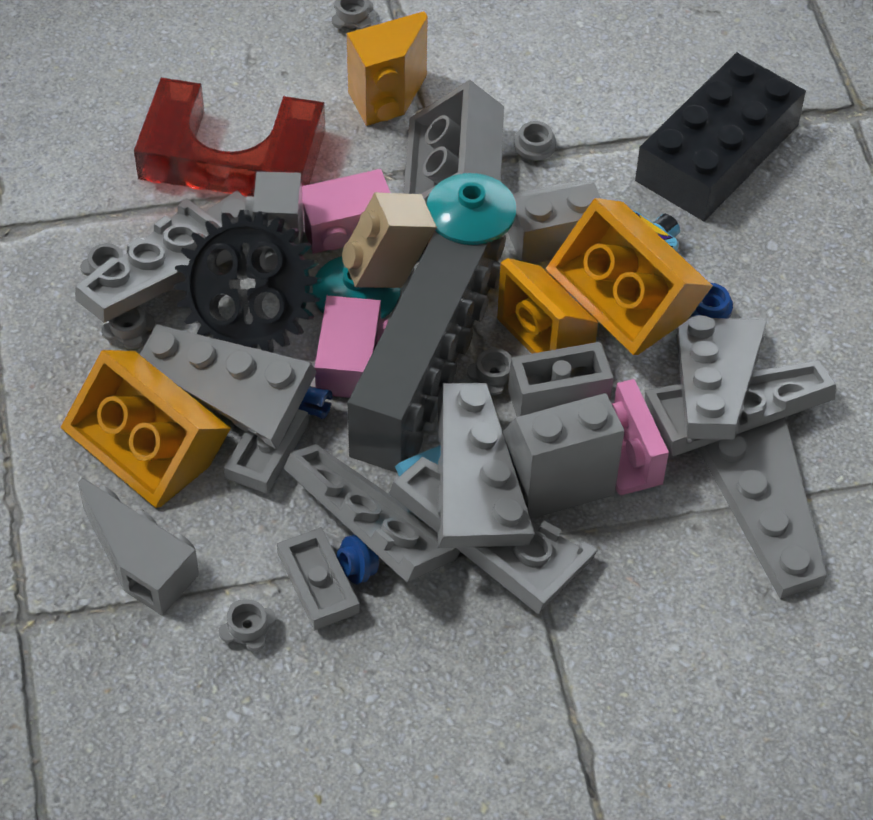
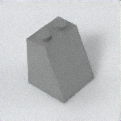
[502,393,624,519]

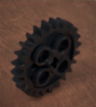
[174,210,322,353]

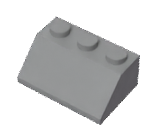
[403,80,504,203]

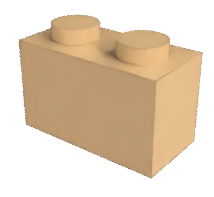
[341,192,437,288]

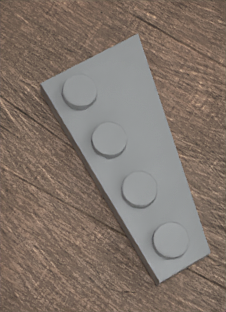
[75,198,233,323]
[676,315,767,440]
[140,324,317,450]
[645,360,836,457]
[438,383,535,548]
[698,417,827,599]
[389,457,598,614]

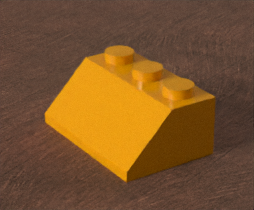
[546,198,713,355]
[60,350,231,508]

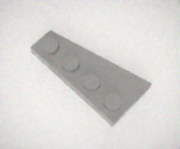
[284,444,460,583]

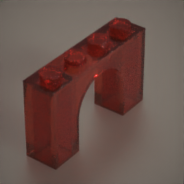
[134,77,326,196]

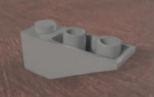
[78,477,199,616]

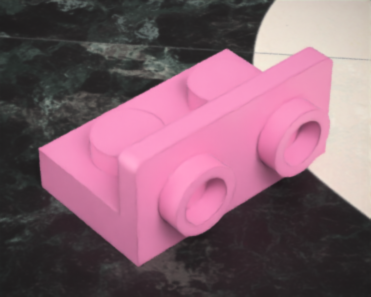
[611,379,669,495]

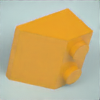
[347,11,428,126]
[497,258,598,354]

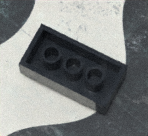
[635,52,806,222]

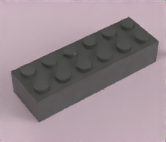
[347,231,506,473]

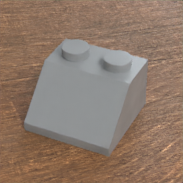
[508,180,601,264]

